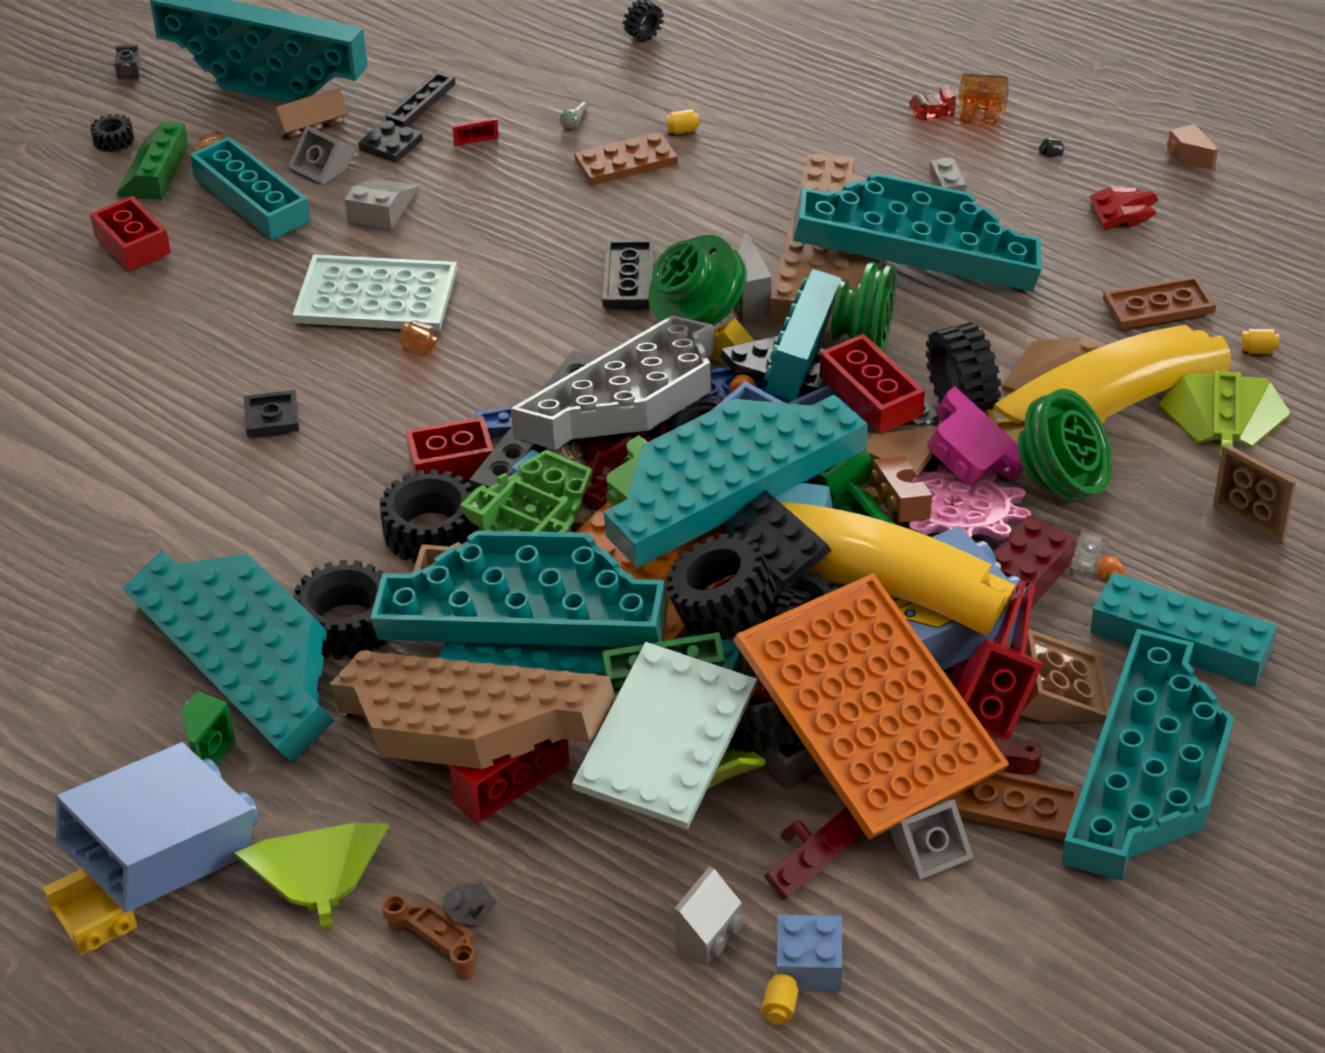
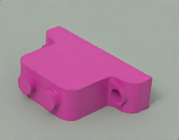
[927,386,1024,485]

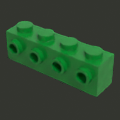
[601,632,725,691]

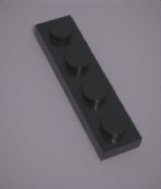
[385,71,456,127]

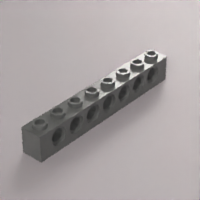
[470,350,597,491]

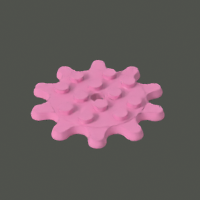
[881,463,1031,541]

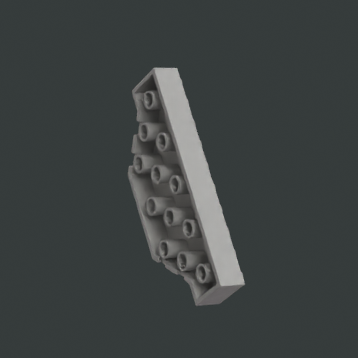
[511,315,715,450]

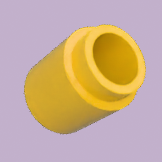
[666,109,700,135]
[1242,329,1279,355]
[761,974,799,1025]

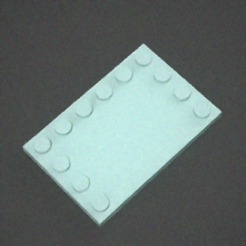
[292,254,457,331]
[572,642,757,829]

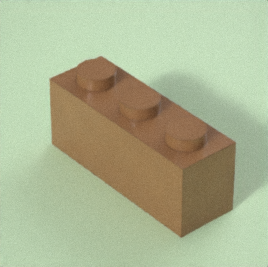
[272,88,349,139]

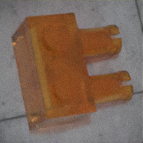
[959,73,1009,125]

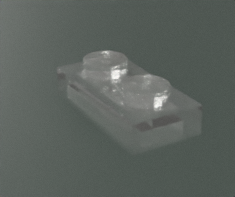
[1069,531,1109,582]

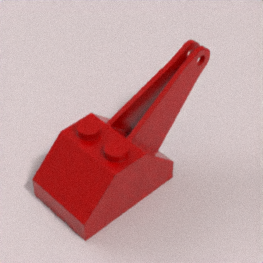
[956,580,1043,745]

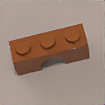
[869,456,932,523]

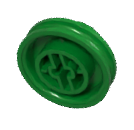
[648,235,747,326]
[831,261,896,353]
[1018,389,1112,502]

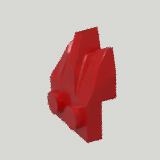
[1089,186,1159,231]

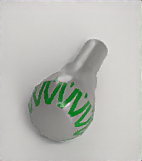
[560,102,588,130]

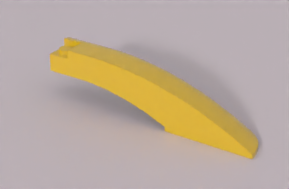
[993,325,1231,424]
[781,502,1016,636]

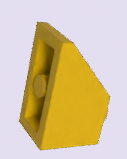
[707,318,754,363]

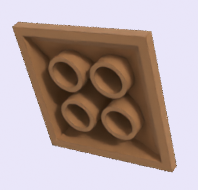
[1002,336,1106,392]
[867,425,938,477]
[1213,444,1296,544]
[1021,629,1110,723]

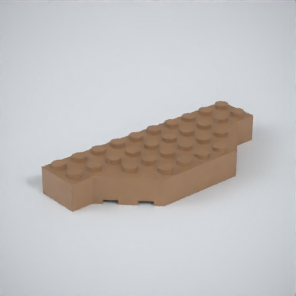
[770,154,884,323]
[330,650,616,769]

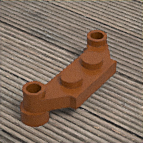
[382,894,476,980]

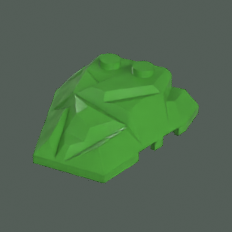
[460,450,592,533]

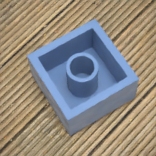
[777,915,842,991]

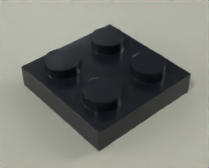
[358,120,423,163]
[244,390,299,437]

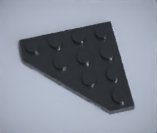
[720,336,828,394]

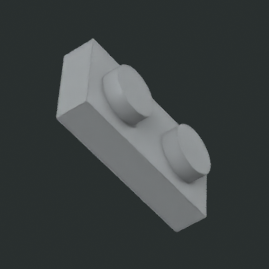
[930,158,966,192]

